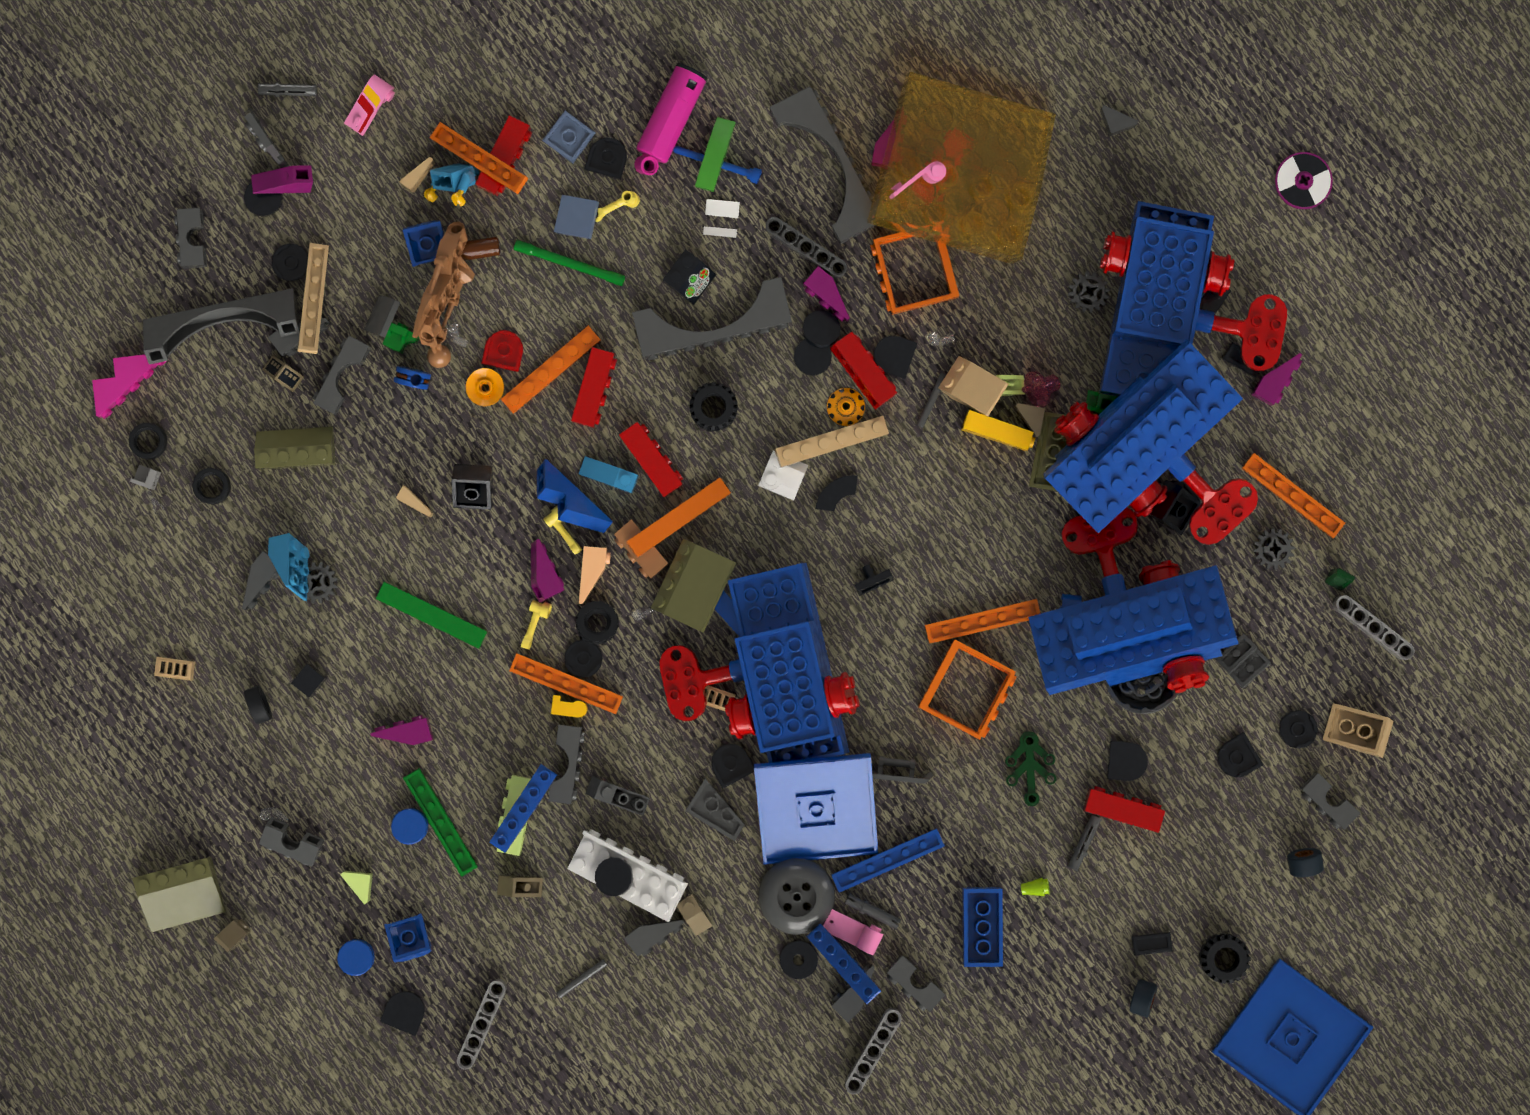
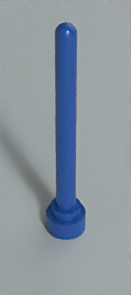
[673,146,762,184]

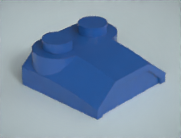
[403,220,444,267]
[384,913,432,962]

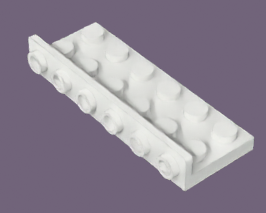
[567,829,688,922]

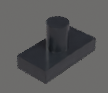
[855,564,894,596]

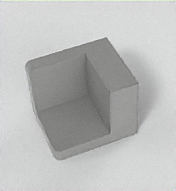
[130,465,161,490]

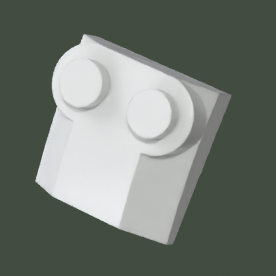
[759,451,808,501]

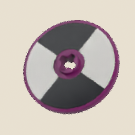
[1275,152,1333,210]

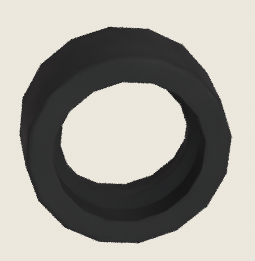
[128,423,168,460]
[192,468,231,505]
[244,685,272,724]

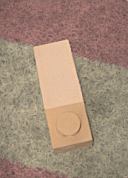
[579,546,611,604]

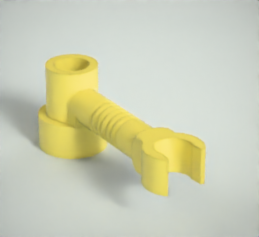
[595,191,640,222]
[543,506,582,554]
[521,600,552,650]

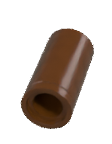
[461,236,500,261]

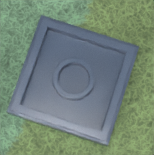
[542,110,596,164]
[554,195,599,239]

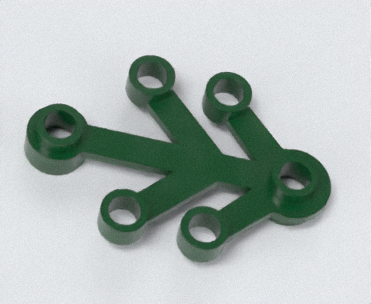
[1005,731,1056,806]

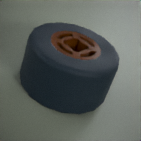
[1287,848,1324,877]
[1130,979,1158,1017]

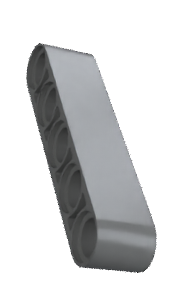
[1333,595,1415,660]
[457,979,507,1070]
[845,1008,902,1094]

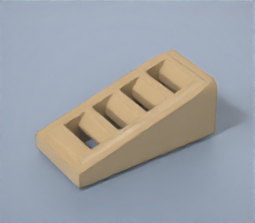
[399,157,435,193]
[396,485,433,517]
[154,657,195,681]
[705,685,736,711]

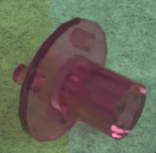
[1022,371,1060,408]

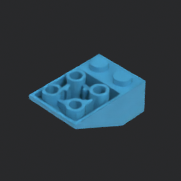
[268,533,309,601]

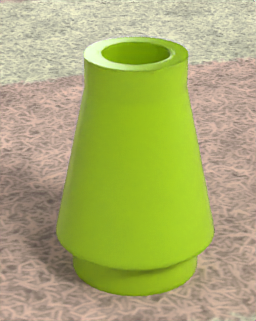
[1021,877,1050,896]

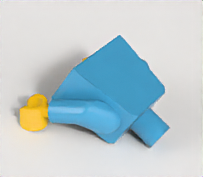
[424,163,479,206]

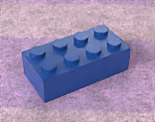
[962,887,1003,967]

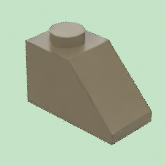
[497,875,543,897]
[677,893,713,936]
[214,918,250,952]

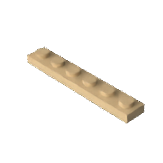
[298,243,329,354]
[774,416,889,468]

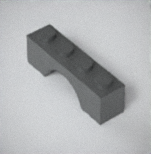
[313,336,371,415]
[548,724,585,804]

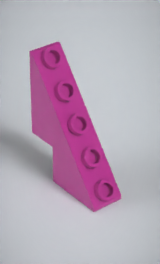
[92,355,167,419]

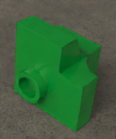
[383,322,420,354]
[1086,390,1118,415]

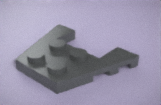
[244,108,289,168]

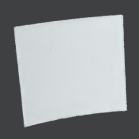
[703,199,740,238]

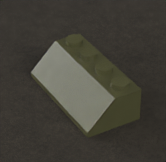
[254,427,335,470]

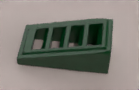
[1325,568,1355,591]

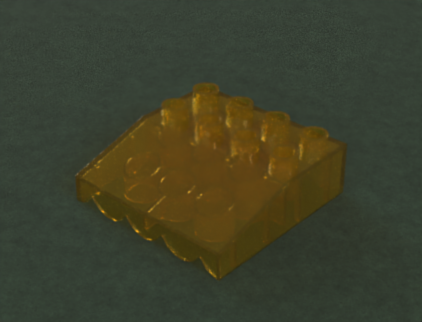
[867,72,1056,264]

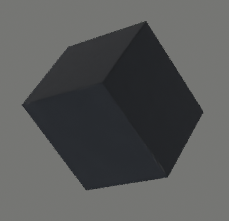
[291,664,327,698]

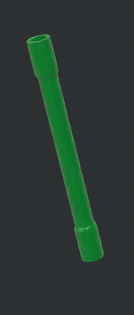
[514,239,626,286]

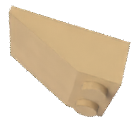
[938,356,1009,416]
[1323,703,1394,758]

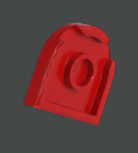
[481,330,523,372]

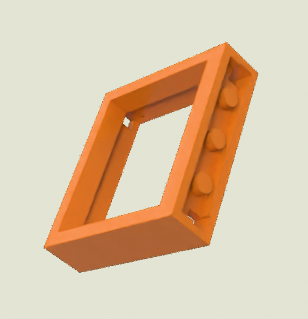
[870,222,959,315]
[918,639,1017,740]

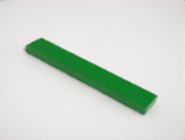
[376,582,488,649]
[403,768,478,877]

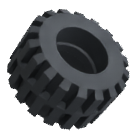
[690,382,738,432]
[1199,933,1251,984]

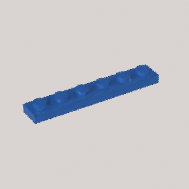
[831,828,945,893]

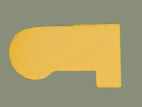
[551,695,588,717]

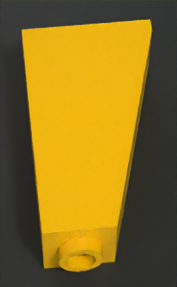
[961,410,1036,451]

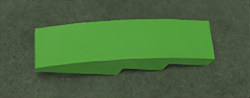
[695,117,736,192]

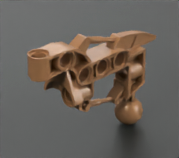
[412,222,475,368]

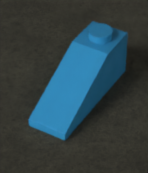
[579,456,639,494]

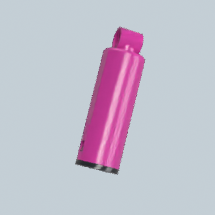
[634,63,708,175]

